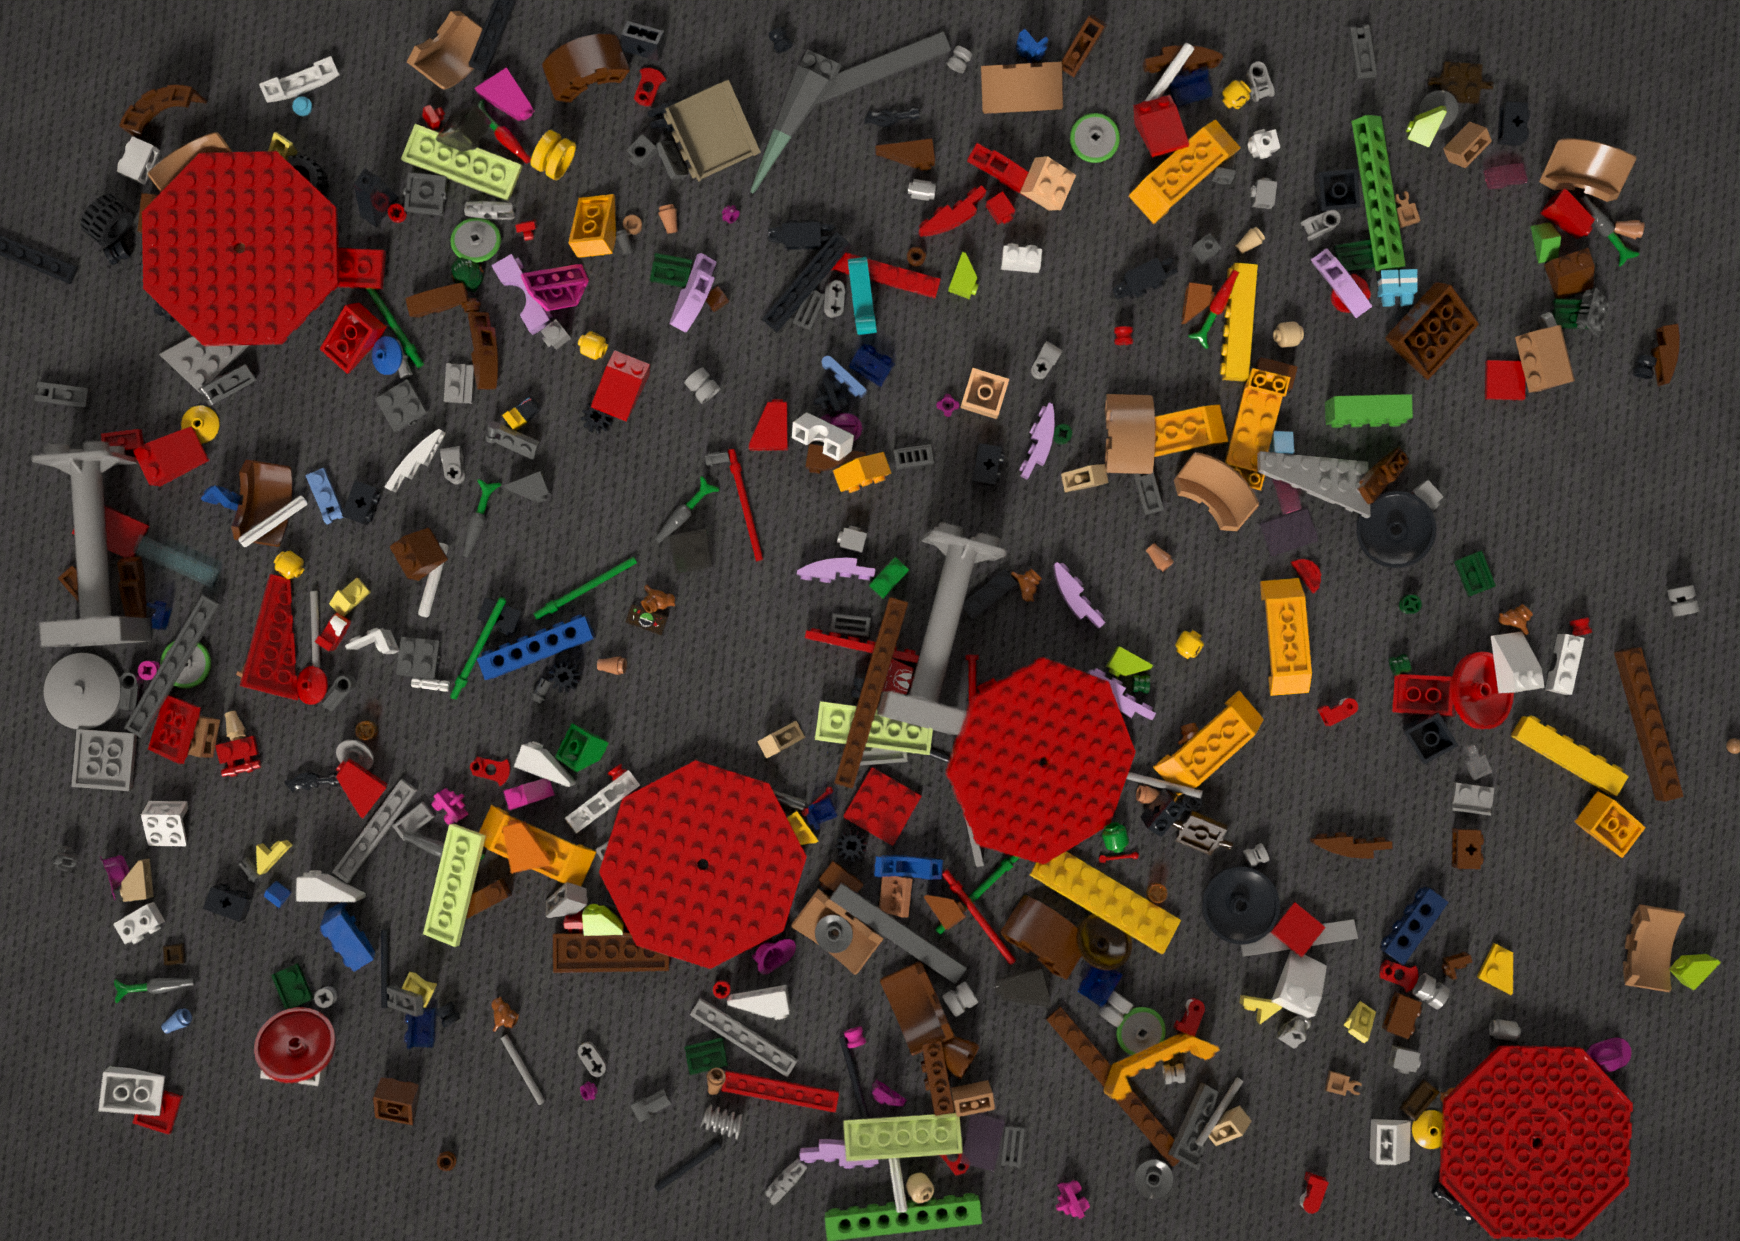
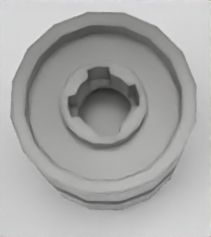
[684,367,720,404]
[1667,585,1700,616]
[1412,973,1450,1009]
[942,981,979,1017]
[1098,990,1134,1027]

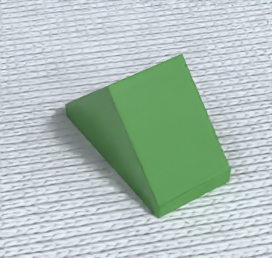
[1531,222,1561,263]

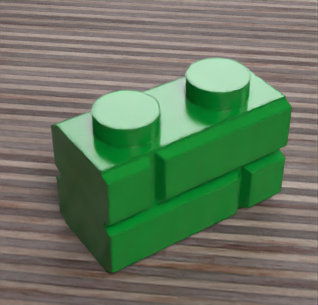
[869,557,909,599]

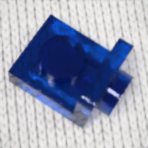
[147,600,173,630]

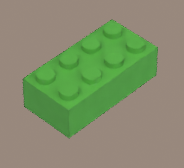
[1325,394,1413,428]

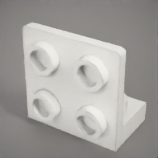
[345,628,399,654]
[141,801,188,846]

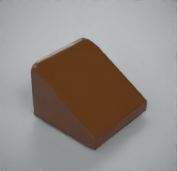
[705,286,729,312]

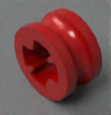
[388,204,407,223]
[608,763,627,781]
[713,980,731,999]

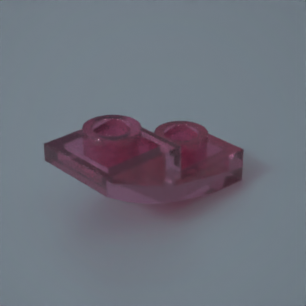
[1483,163,1528,189]
[1272,478,1302,514]

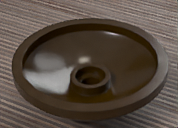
[1076,914,1132,970]

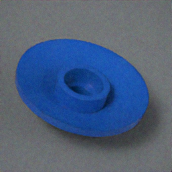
[372,336,403,375]

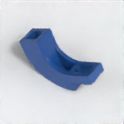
[875,855,943,880]

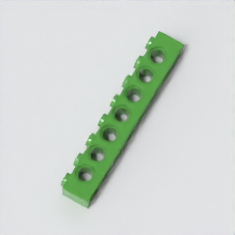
[1352,115,1405,271]
[825,1193,982,1241]

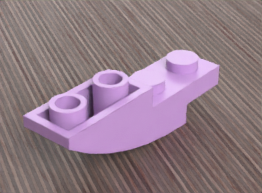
[1311,249,1372,318]
[669,253,716,332]
[1019,403,1054,479]
[797,558,875,583]
[1053,562,1106,628]
[1088,668,1156,720]
[800,1139,878,1169]

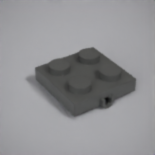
[404,172,448,216]
[375,379,428,432]
[396,637,441,679]

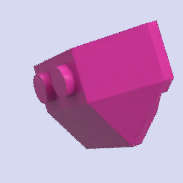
[520,264,589,311]

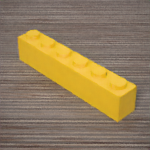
[1220,263,1258,382]
[1511,715,1629,796]

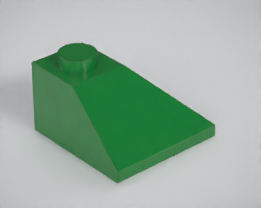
[555,723,609,772]

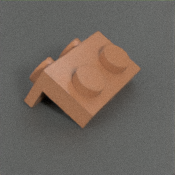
[879,876,912,917]

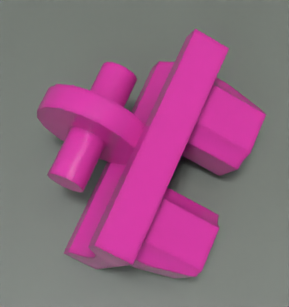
[431,788,468,825]
[1056,1180,1090,1219]

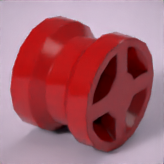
[1114,326,1133,345]
[1569,617,1592,636]

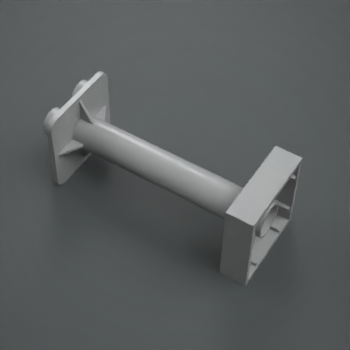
[32,442,151,647]
[875,523,1007,735]

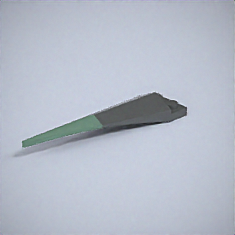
[751,49,841,193]

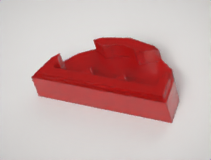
[1290,559,1321,594]

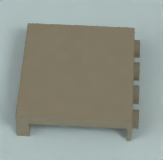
[663,80,761,182]

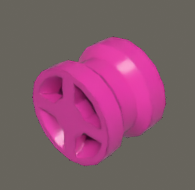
[138,661,161,680]
[844,1027,866,1048]

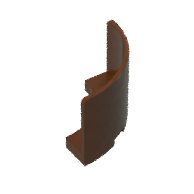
[542,34,630,103]
[119,85,207,140]
[231,459,293,547]
[1000,895,1082,980]
[880,960,954,1055]

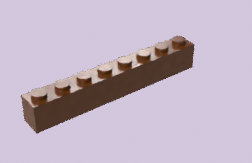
[1614,647,1684,802]

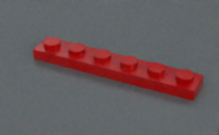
[831,253,941,298]
[805,628,919,663]
[721,1070,839,1112]

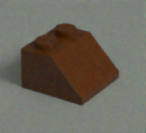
[1544,248,1595,299]
[390,528,448,581]
[373,1077,419,1125]

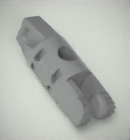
[464,201,515,220]
[765,1159,807,1205]

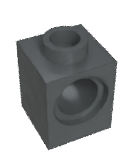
[626,134,658,168]
[1191,233,1221,264]

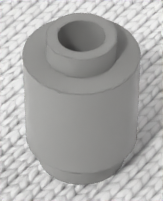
[908,179,936,201]
[1489,1019,1521,1041]

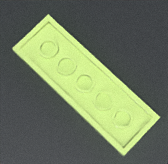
[401,124,522,202]
[815,702,933,755]
[423,823,486,947]
[843,1113,963,1162]

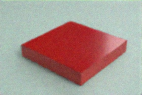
[1485,360,1525,400]
[1270,902,1326,957]
[132,1090,183,1135]

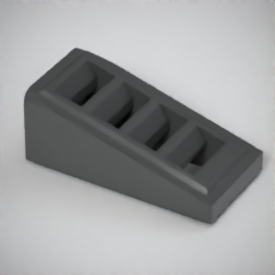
[893,444,934,470]

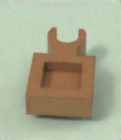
[1394,191,1420,228]
[1325,1071,1362,1096]

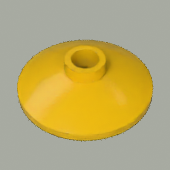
[181,406,220,444]
[1412,1110,1442,1149]

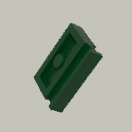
[1334,240,1375,272]
[650,253,693,288]
[1553,299,1590,329]
[1454,551,1496,597]
[271,963,314,1010]
[684,1038,728,1075]

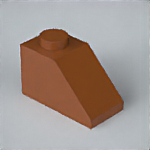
[1181,282,1214,324]
[924,895,967,930]

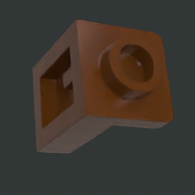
[1442,952,1472,980]

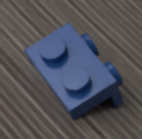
[1016,29,1049,63]
[201,485,242,511]

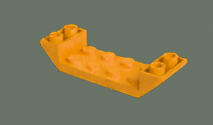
[1129,120,1241,224]
[1225,368,1290,490]
[1109,405,1228,457]
[1260,578,1312,696]
[1153,690,1264,796]
[479,805,597,886]
[1103,1032,1219,1100]

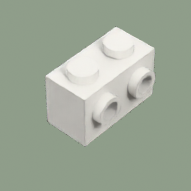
[1001,243,1042,273]
[113,902,165,944]

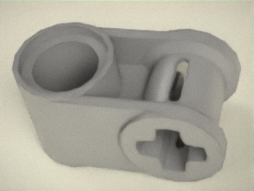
[1246,62,1275,102]
[1301,210,1341,241]
[1031,341,1063,379]
[440,446,465,484]
[1277,1015,1311,1048]

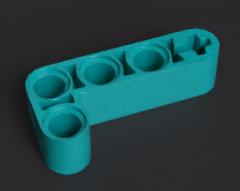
[848,257,877,335]

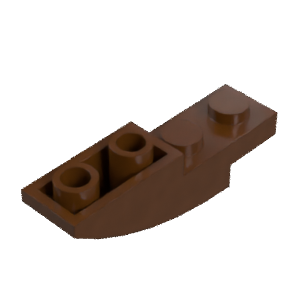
[1143,45,1223,73]
[468,312,498,390]
[1358,447,1409,505]
[1310,832,1393,859]

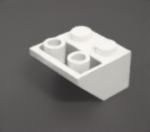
[1370,1119,1411,1165]

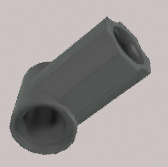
[119,671,144,710]
[320,675,357,712]
[630,1088,672,1122]

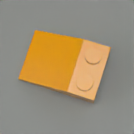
[568,194,616,257]
[1575,791,1646,858]

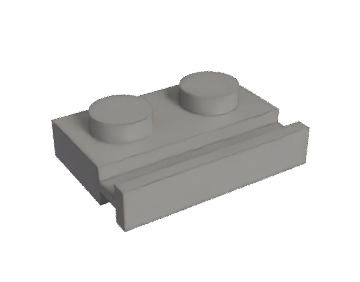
[444,363,475,404]
[1451,782,1494,816]

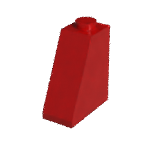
[1540,188,1595,239]
[749,399,788,451]
[336,758,388,818]

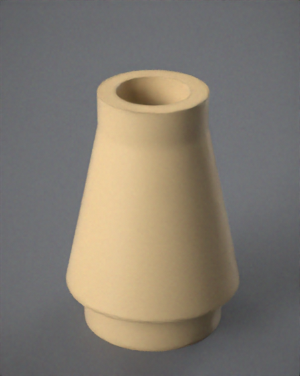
[1235,227,1265,254]
[225,711,246,741]

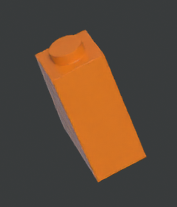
[502,819,553,873]

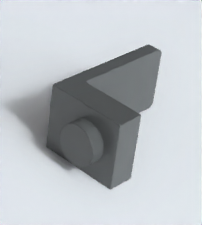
[1212,153,1236,185]

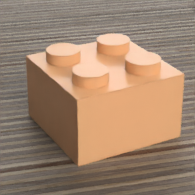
[1020,156,1076,210]
[960,368,1009,419]

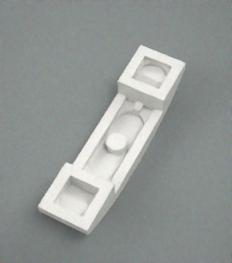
[259,56,339,103]

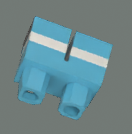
[1376,269,1417,307]

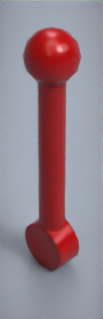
[801,787,833,816]
[1099,852,1139,863]

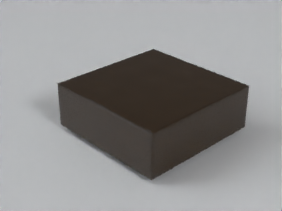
[163,943,186,965]

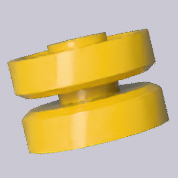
[531,130,576,181]

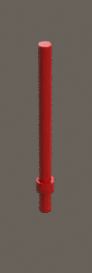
[727,449,763,562]
[942,869,1016,965]

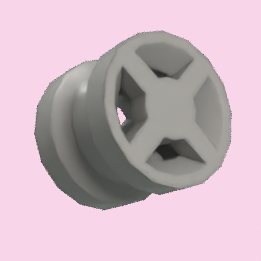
[314,986,338,1008]

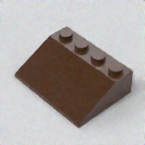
[1385,282,1479,380]

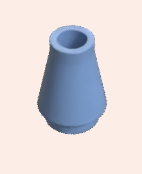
[161,1008,192,1034]

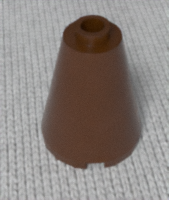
[942,1036,980,1079]

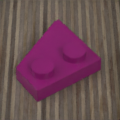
[872,1079,907,1107]

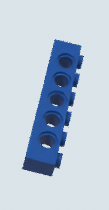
[477,615,595,680]

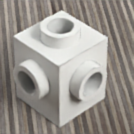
[1248,129,1280,159]

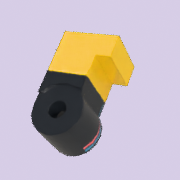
[502,396,542,431]

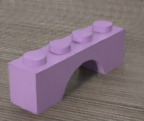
[492,254,552,335]

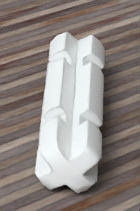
[411,677,450,692]

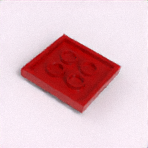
[148,695,201,764]
[843,767,922,846]

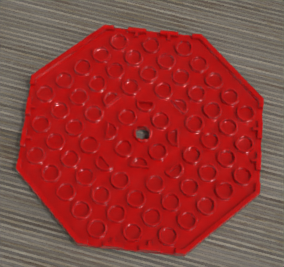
[142,151,339,346]
[946,657,1136,865]
[599,760,807,969]
[1439,1046,1633,1239]

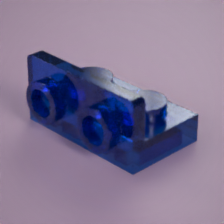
[1169,69,1213,107]
[848,344,896,387]
[1077,965,1123,1008]
[404,1007,436,1049]

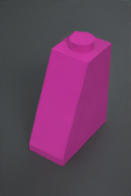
[475,68,534,121]
[504,778,555,810]

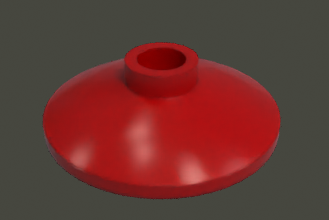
[296,666,328,705]

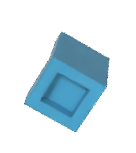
[1270,431,1294,454]

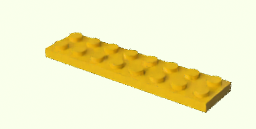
[1029,852,1181,954]

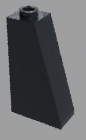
[353,168,399,228]

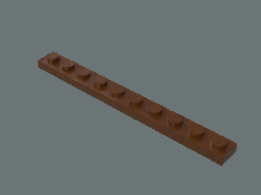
[834,597,908,789]
[1046,1006,1180,1167]

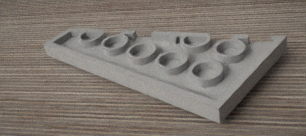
[159,336,249,393]
[1257,451,1371,518]

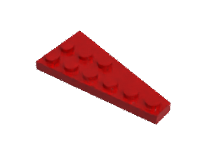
[240,574,298,700]

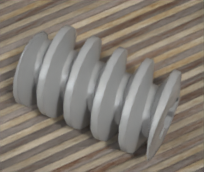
[700,1104,743,1140]

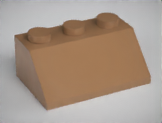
[1515,325,1575,393]

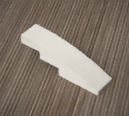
[385,429,446,492]
[564,770,640,833]

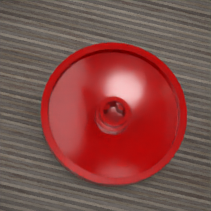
[1451,652,1514,729]
[254,1007,336,1083]

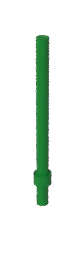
[365,288,424,368]
[533,556,637,619]
[450,597,507,700]
[935,855,1020,935]

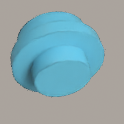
[293,96,312,116]

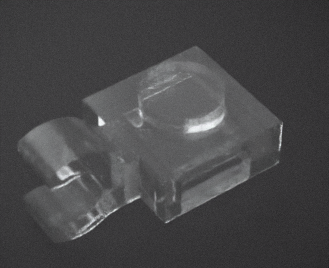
[1463,744,1492,780]

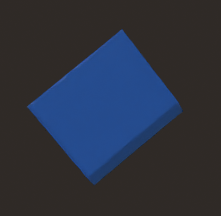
[264,881,292,908]

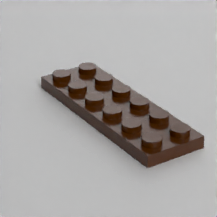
[553,932,670,973]

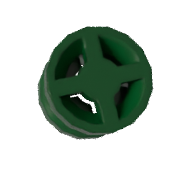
[1053,424,1072,445]
[1399,595,1422,614]
[1388,653,1411,676]
[1132,674,1150,694]

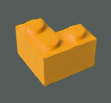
[833,452,891,493]

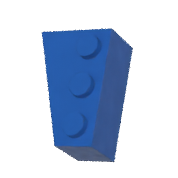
[320,902,375,972]

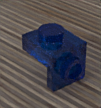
[807,798,838,830]

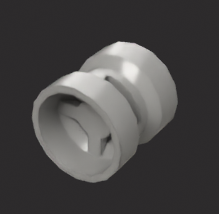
[947,46,972,73]
[1243,843,1269,868]
[1162,1063,1185,1085]

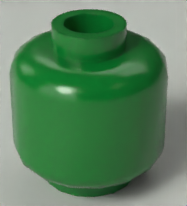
[1102,822,1129,853]

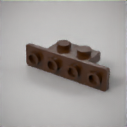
[920,1040,954,1116]

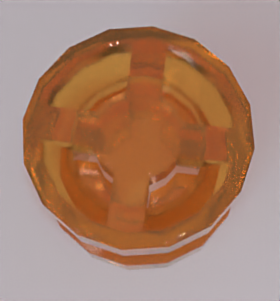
[355,721,378,740]
[1146,882,1168,903]

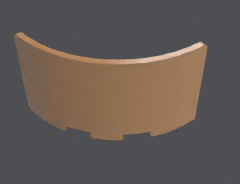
[407,11,483,89]
[981,62,1063,113]
[148,132,232,192]
[1539,138,1636,202]
[1105,394,1155,474]
[1174,453,1259,531]
[791,889,884,975]
[1623,904,1685,992]

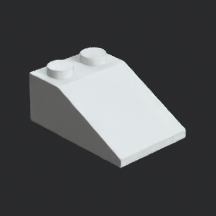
[1491,632,1544,693]
[514,741,576,787]
[296,870,366,902]
[1272,950,1327,1018]
[727,985,791,1020]
[99,1066,165,1116]

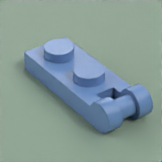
[822,356,867,398]
[306,468,343,524]

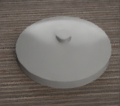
[44,653,121,729]

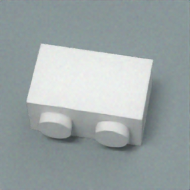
[117,137,160,185]

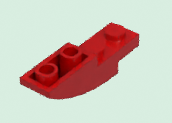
[967,143,1033,201]
[918,185,986,237]

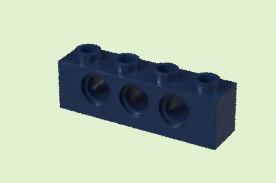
[1380,886,1449,965]

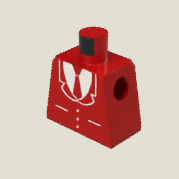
[882,659,914,695]

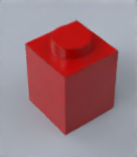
[986,191,1015,225]

